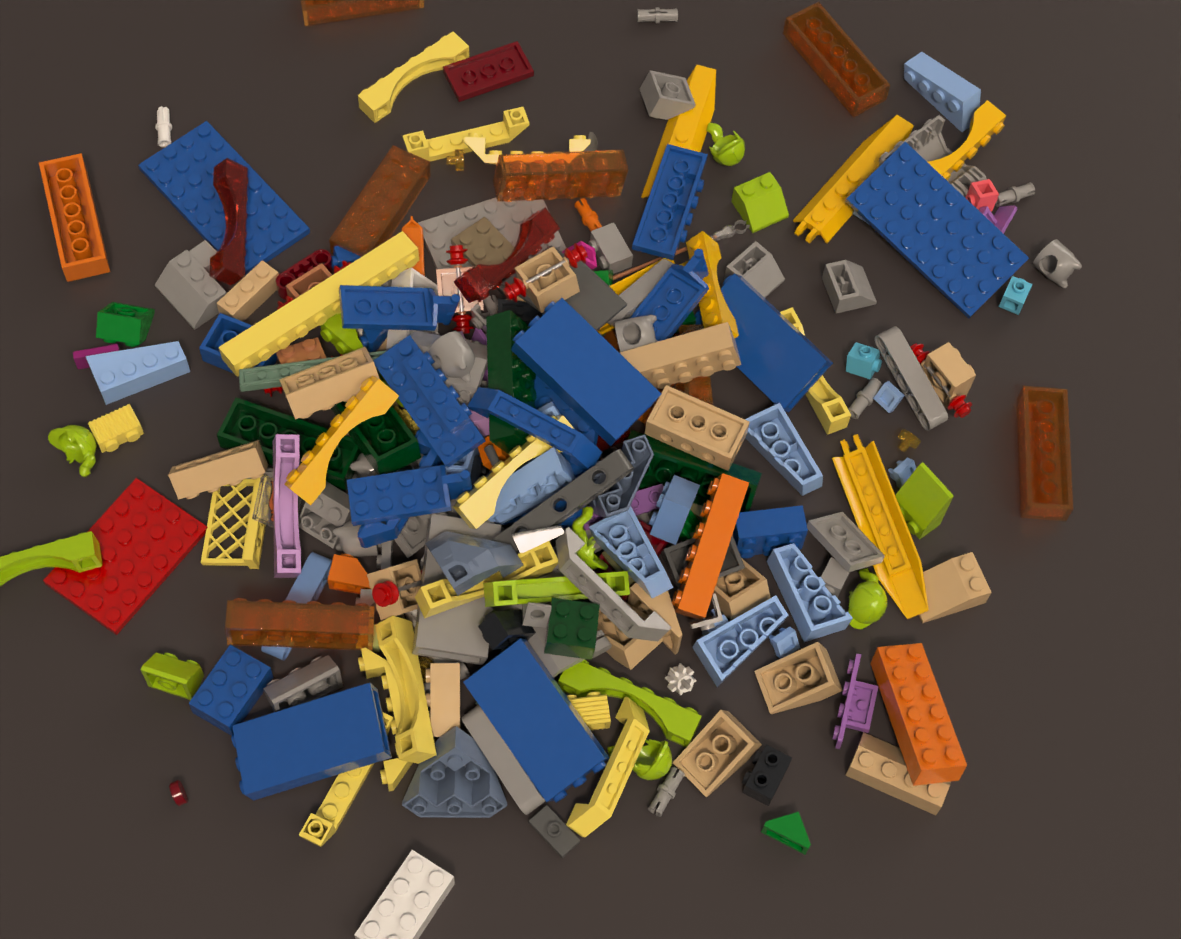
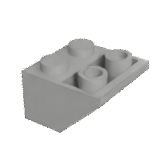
[724,241,785,298]
[822,260,877,313]
[298,481,351,548]

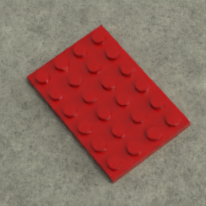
[43,478,208,635]

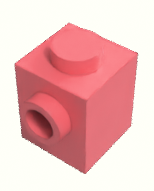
[965,179,999,212]

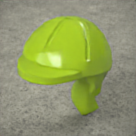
[706,123,745,166]
[48,425,97,478]
[572,507,608,570]
[848,568,888,629]
[607,739,672,780]

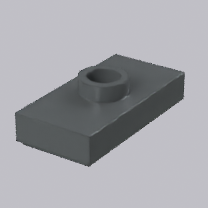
[529,805,580,859]

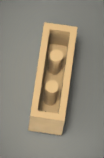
[217,260,279,322]
[426,663,460,737]

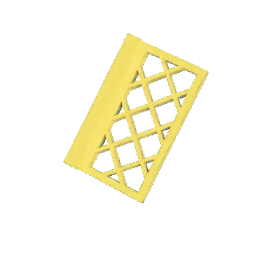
[201,475,272,569]

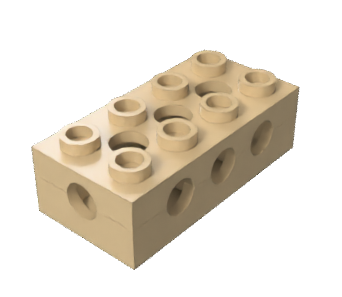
[645,385,750,471]

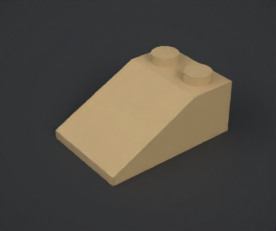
[919,552,992,623]
[714,559,771,620]
[628,583,682,655]
[597,602,664,670]
[754,642,843,714]
[673,710,762,797]

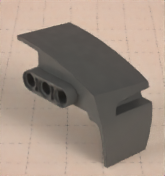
[497,246,627,331]

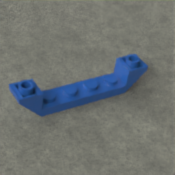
[331,246,388,353]
[467,387,602,471]
[358,429,442,548]

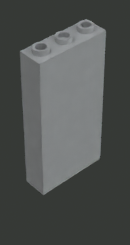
[412,513,501,665]

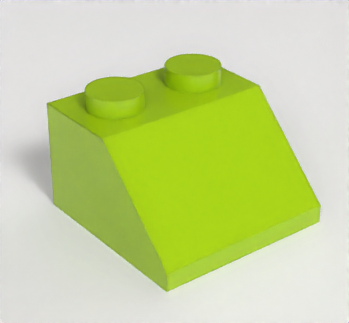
[731,172,789,233]
[141,652,204,700]

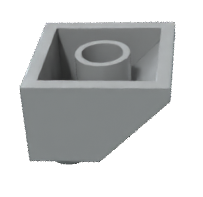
[640,70,696,120]

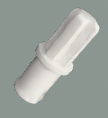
[155,106,172,147]

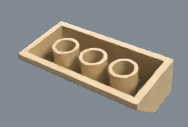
[279,347,380,419]
[845,732,951,815]

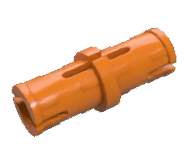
[574,198,602,231]

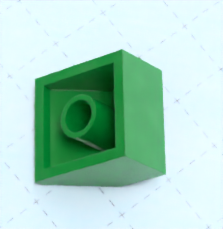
[96,302,155,347]

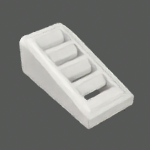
[512,526,564,553]

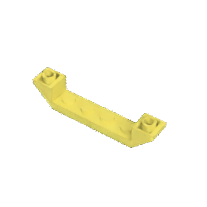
[403,107,529,162]
[464,133,591,166]
[358,648,413,792]
[566,697,650,837]
[299,712,393,847]

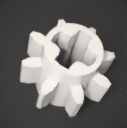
[665,663,696,695]

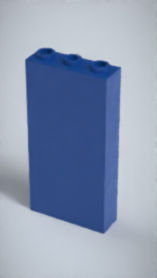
[695,273,833,412]
[511,298,661,446]
[463,638,610,803]
[231,683,392,801]

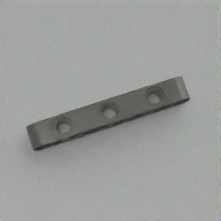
[491,449,634,554]

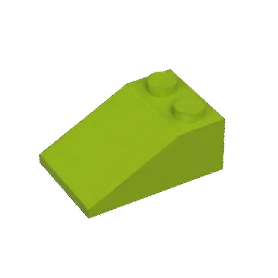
[895,462,954,540]

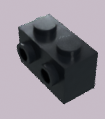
[478,609,536,650]
[742,744,792,806]

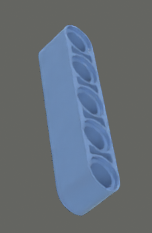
[261,552,332,661]

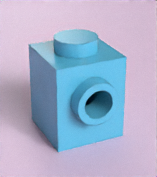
[999,276,1032,315]
[846,342,882,379]

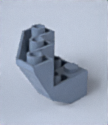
[588,435,654,518]
[425,531,524,596]
[402,726,507,818]

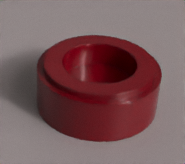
[169,780,188,806]

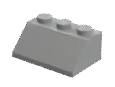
[155,250,227,330]
[263,655,343,712]

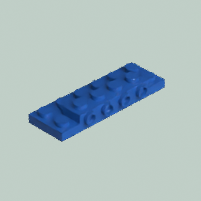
[632,144,708,260]
[373,335,486,468]

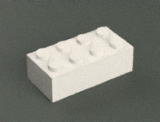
[354,850,455,939]

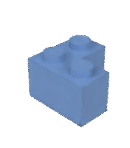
[649,475,700,545]

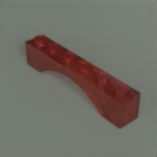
[209,158,248,285]
[454,207,560,303]

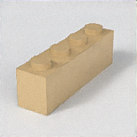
[168,440,268,500]

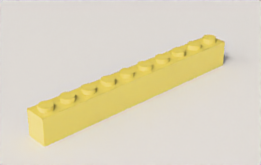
[219,231,420,377]

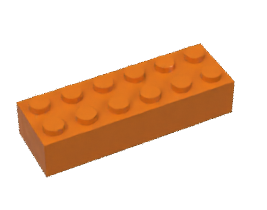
[39,153,110,282]
[671,473,749,620]
[870,643,967,786]

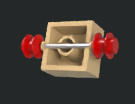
[503,243,588,313]
[910,342,976,418]
[367,559,422,620]

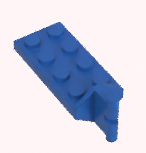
[629,249,709,341]
[339,285,460,331]
[347,465,473,526]

